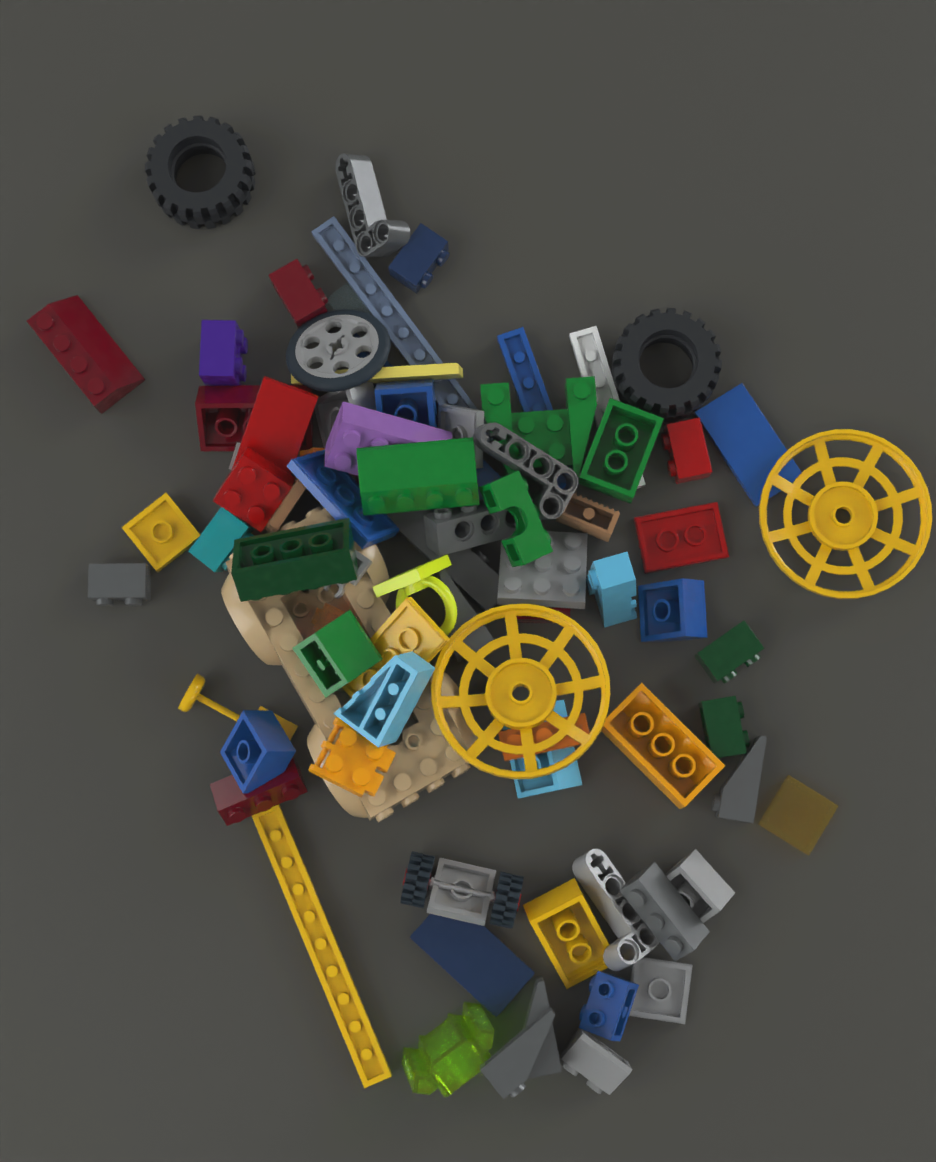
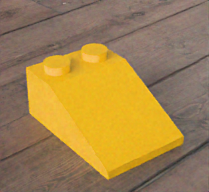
[523,878,610,989]

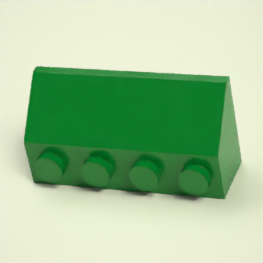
[356,437,480,516]

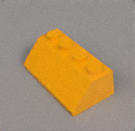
[601,683,725,809]

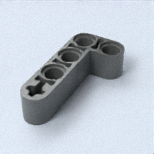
[335,153,410,258]
[473,422,578,520]

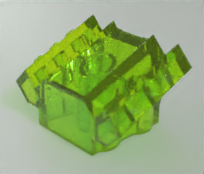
[401,1002,495,1098]

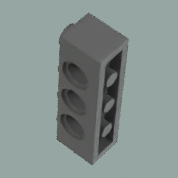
[424,490,541,556]

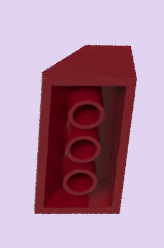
[27,295,145,414]
[195,385,313,451]

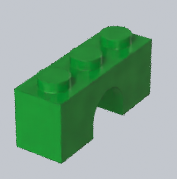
[478,471,553,568]

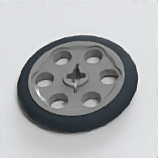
[286,309,391,392]

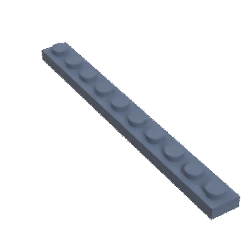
[311,216,492,442]

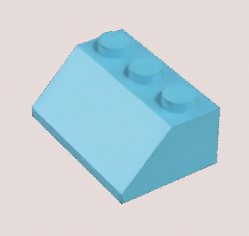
[503,700,582,799]

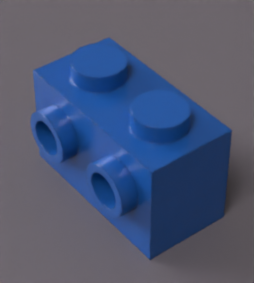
[579,971,639,1042]

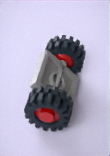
[400,851,524,929]

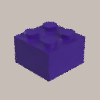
[199,320,248,386]

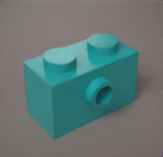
[188,507,255,572]

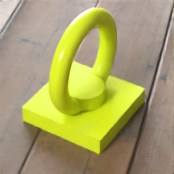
[372,554,457,636]

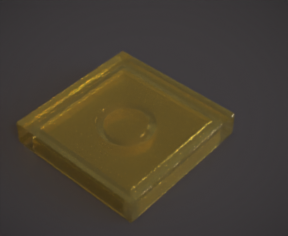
[758,775,838,855]

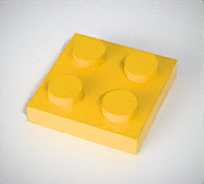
[121,493,200,572]

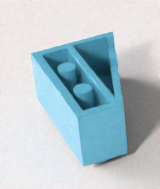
[586,552,637,628]
[333,651,435,748]

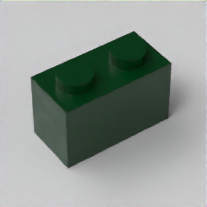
[694,620,765,684]
[698,696,750,758]

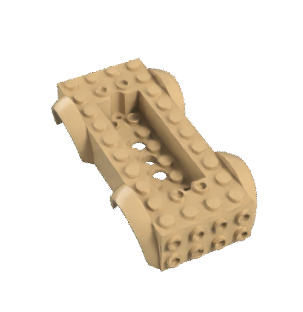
[221,507,477,822]

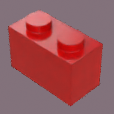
[661,417,712,484]

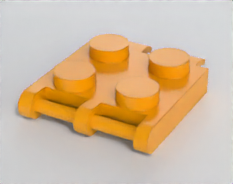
[308,717,396,798]

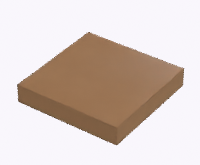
[264,479,306,533]

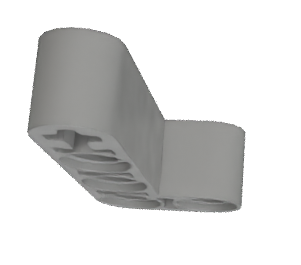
[572,849,659,971]

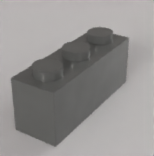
[620,862,710,961]

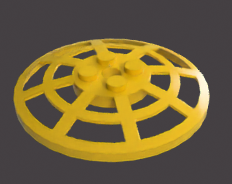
[759,429,932,599]
[431,604,610,779]

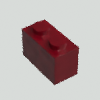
[268,259,328,329]

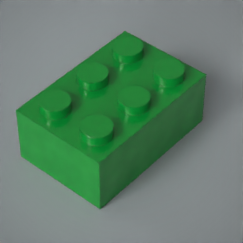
[578,398,664,504]

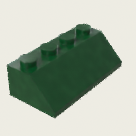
[231,518,357,602]

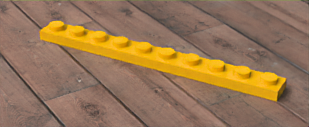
[252,804,392,1089]

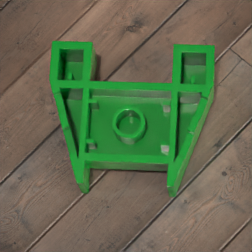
[480,376,597,478]

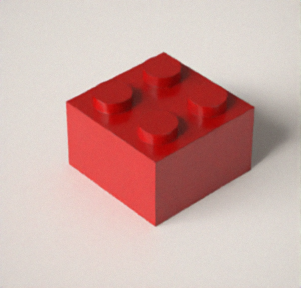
[213,446,295,532]

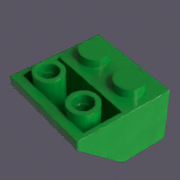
[292,610,383,698]

